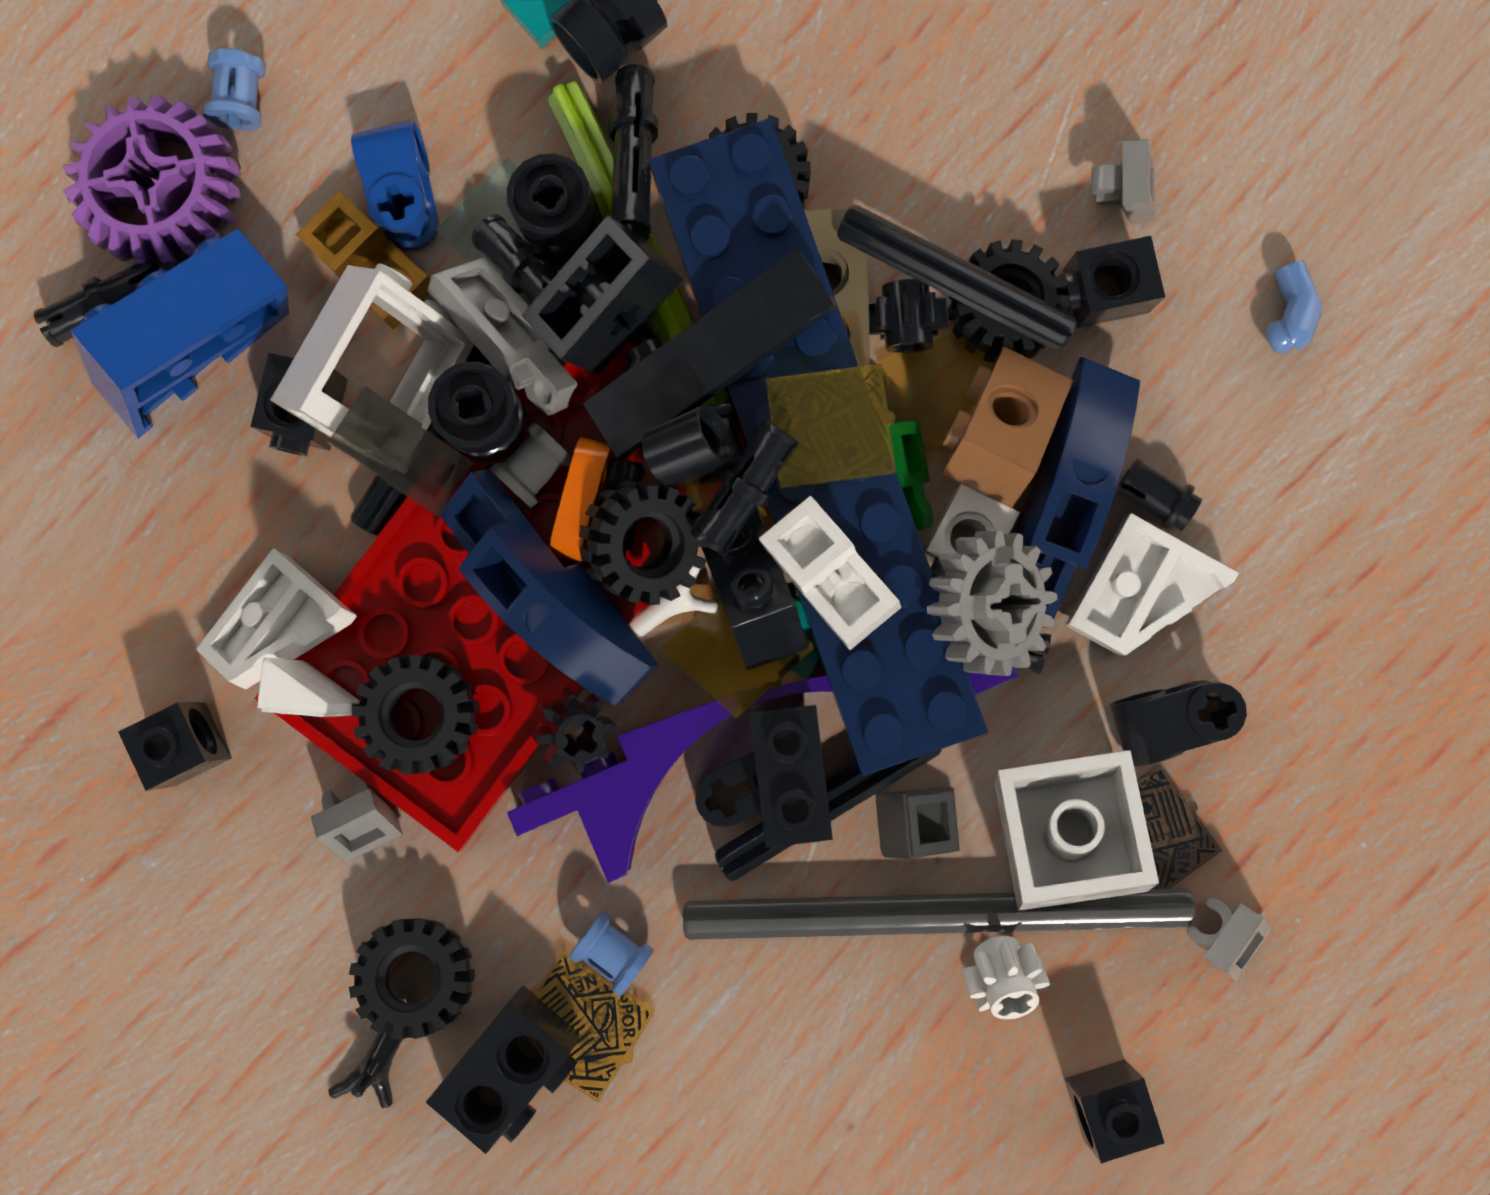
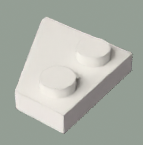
[1065,513,1239,656]
[196,548,357,689]

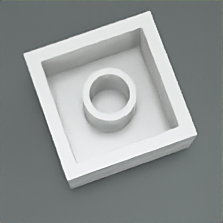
[994,750,1159,911]

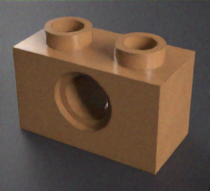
[942,347,1073,508]

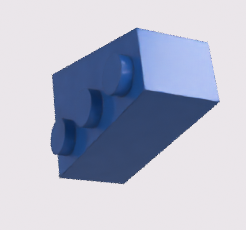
[70,229,289,439]

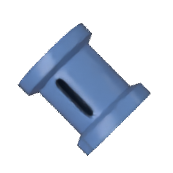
[203,48,266,131]
[568,910,654,997]

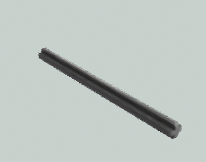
[683,888,1195,940]

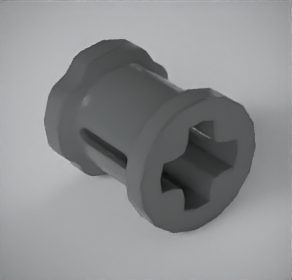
[489,421,572,509]

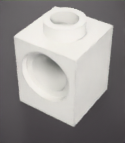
[924,484,1020,578]

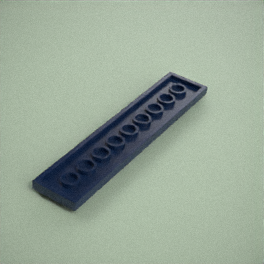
[648,118,988,776]

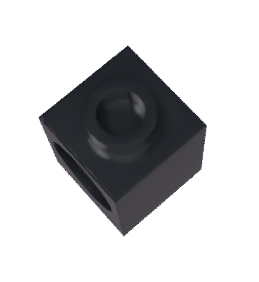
[1060,235,1165,328]
[250,352,348,456]
[118,702,232,791]
[1064,1059,1165,1163]

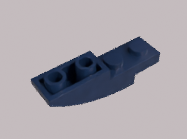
[1016,357,1140,619]
[439,469,658,706]

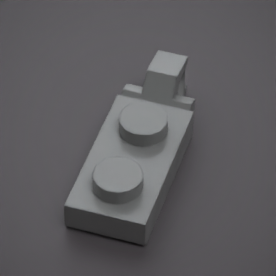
[427,257,577,416]

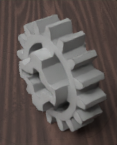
[927,531,1057,676]

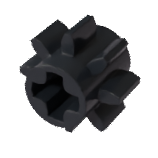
[869,279,948,353]
[530,687,617,773]

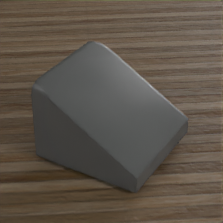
[876,787,960,859]

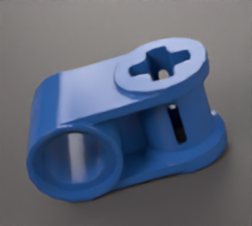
[351,119,439,251]

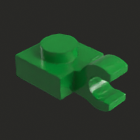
[881,420,933,530]

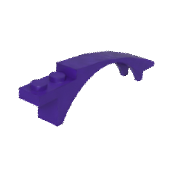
[507,667,1018,883]

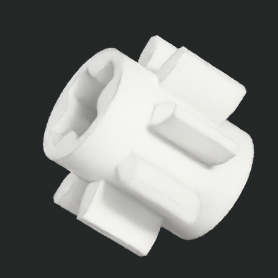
[962,936,1050,1020]

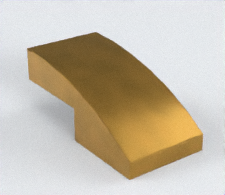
[295,191,430,330]

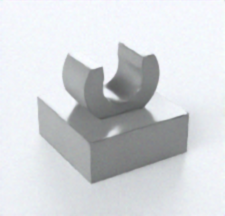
[1092,139,1155,223]
[311,776,403,863]
[1186,898,1273,982]

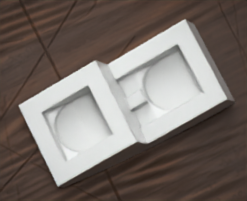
[759,496,901,650]

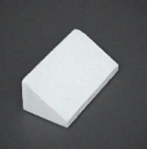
[257,657,360,717]

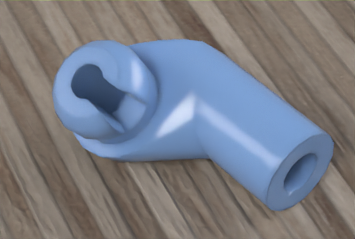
[1266,260,1322,354]

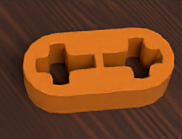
[550,437,614,563]

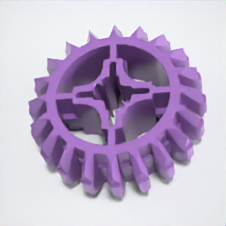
[63,94,242,267]

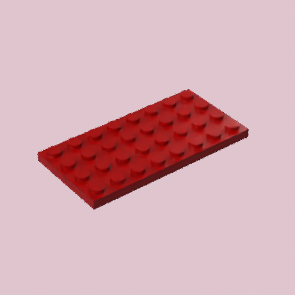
[254,341,747,852]

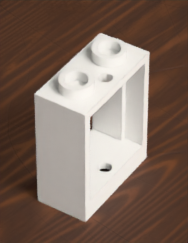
[270,264,474,474]

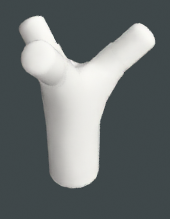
[630,566,718,637]

